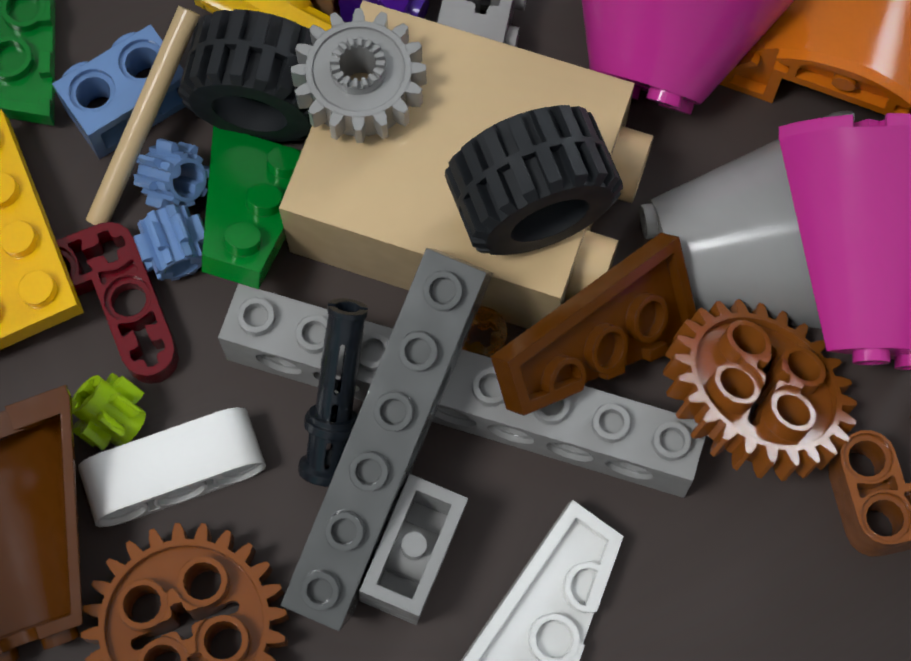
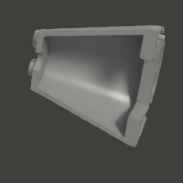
[639,111,855,329]

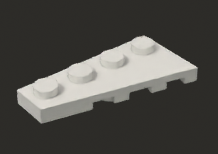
[461,500,624,661]

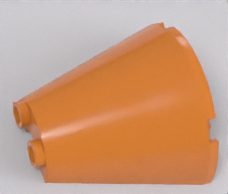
[719,0,911,115]

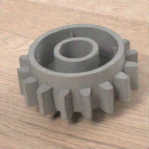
[291,8,427,143]

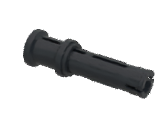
[298,298,368,487]

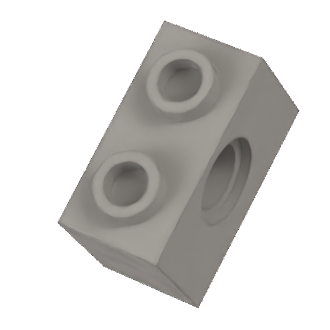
[359,474,468,625]

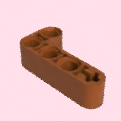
[828,430,911,557]

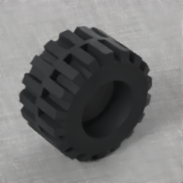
[178,9,312,142]
[445,105,623,255]

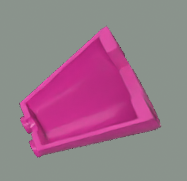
[779,113,911,370]

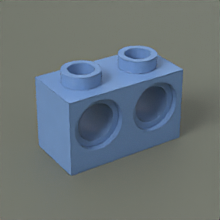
[52,24,186,160]

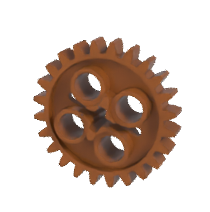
[663,299,857,481]
[81,523,289,661]

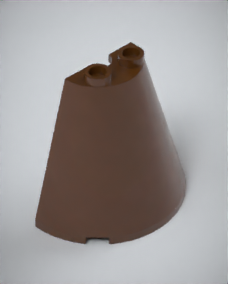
[0,385,83,661]

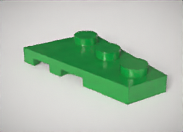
[202,126,302,289]

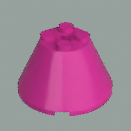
[581,0,795,115]

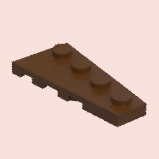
[491,233,696,416]

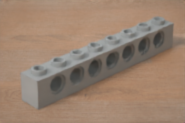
[218,283,706,498]

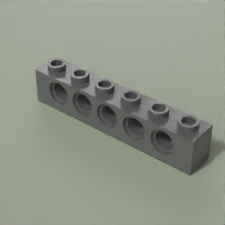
[280,248,493,631]

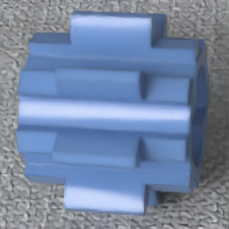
[133,138,210,209]
[133,204,205,281]

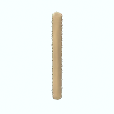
[86,5,200,225]

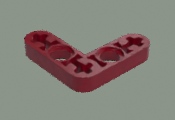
[56,222,179,384]

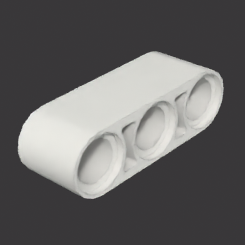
[78,407,266,527]

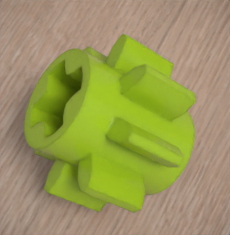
[72,373,146,450]

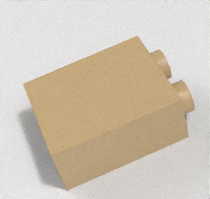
[279,0,654,329]

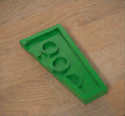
[0,0,55,126]

